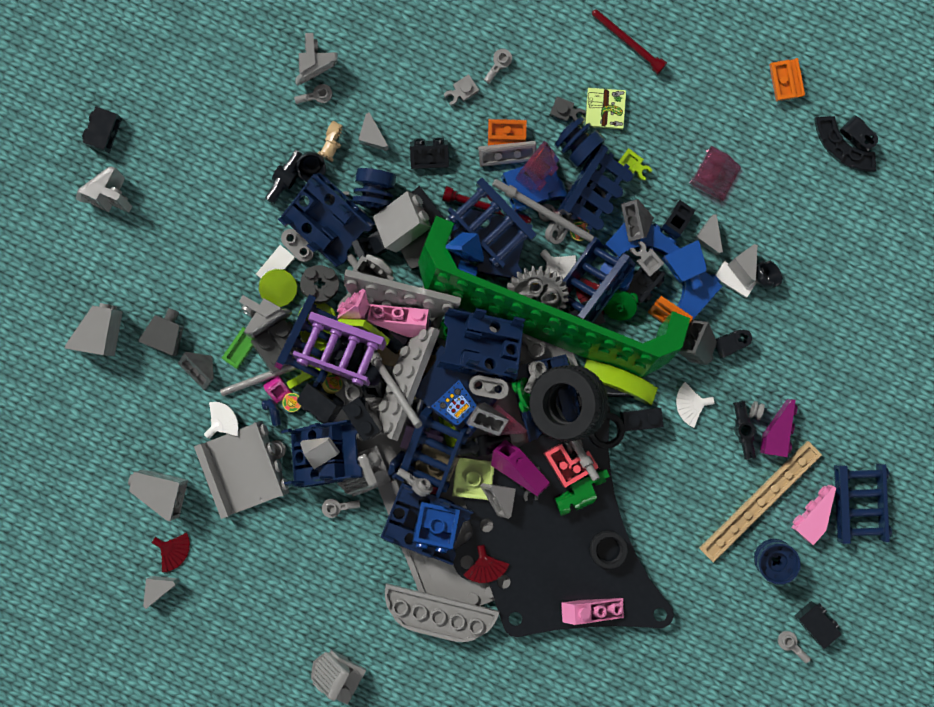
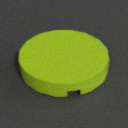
[258,268,297,307]

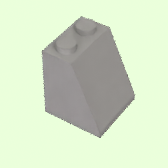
[65,303,123,356]
[128,469,188,521]

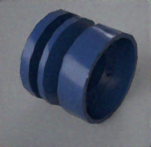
[554,116,606,168]
[352,168,397,210]
[754,539,800,584]

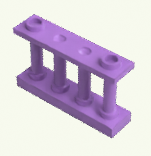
[293,312,386,386]

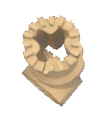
[318,121,343,162]

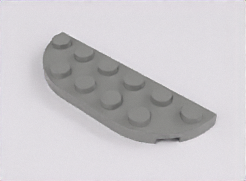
[344,269,461,318]
[379,328,440,441]
[385,583,499,642]

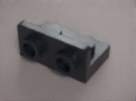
[410,138,449,169]

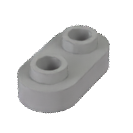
[545,211,574,244]
[281,229,314,262]
[469,375,509,399]

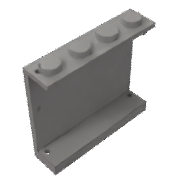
[194,421,289,519]

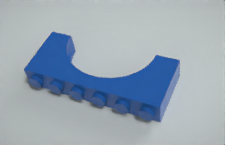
[604,222,722,320]

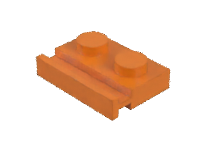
[769,58,805,102]
[488,119,527,146]
[647,296,693,323]

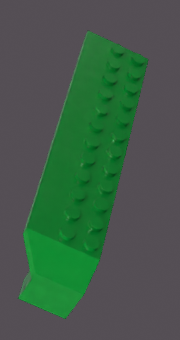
[418,216,690,378]

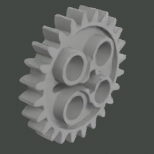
[507,266,568,311]

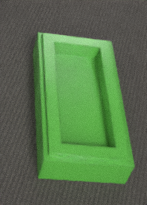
[222,327,253,369]

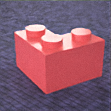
[543,444,599,488]

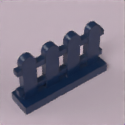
[557,144,633,231]

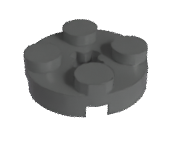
[300,265,339,304]

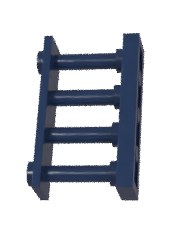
[448,178,537,269]
[552,237,636,323]
[274,294,339,387]
[396,407,469,498]
[834,463,892,544]

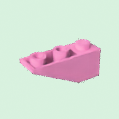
[337,289,370,320]
[367,304,429,338]
[791,485,836,545]
[561,598,624,625]

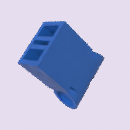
[501,153,567,212]

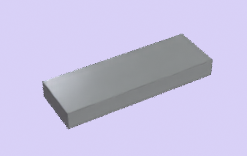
[478,141,537,167]

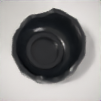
[297,151,326,182]
[755,260,783,289]

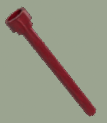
[592,9,667,75]
[442,186,531,224]

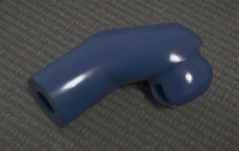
[262,398,281,426]
[387,450,406,480]

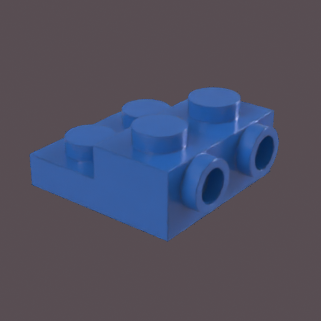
[412,502,460,553]

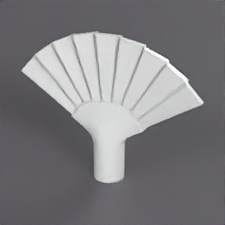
[540,249,576,279]
[676,382,715,428]
[204,402,239,439]

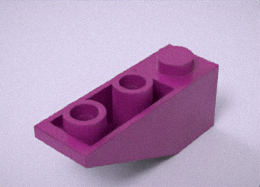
[760,399,797,457]
[491,440,550,496]

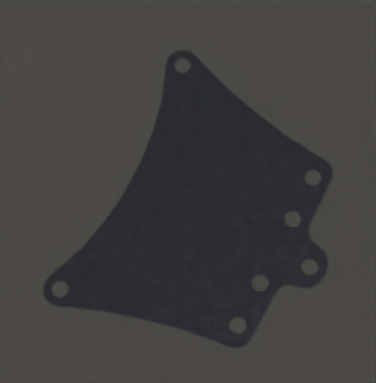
[453,406,674,637]

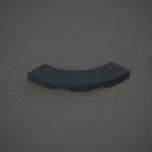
[814,116,876,172]

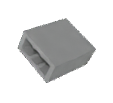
[373,191,431,253]

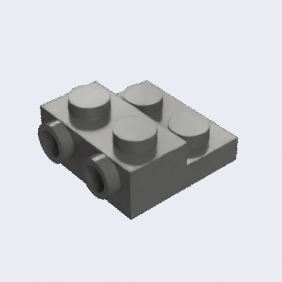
[250,319,303,374]

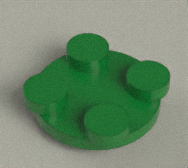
[603,289,639,321]
[512,377,531,413]

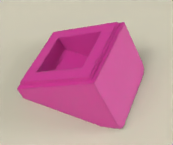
[263,376,292,404]

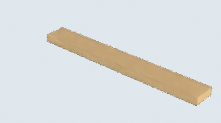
[699,441,822,563]

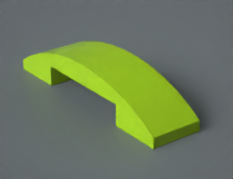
[584,360,658,406]

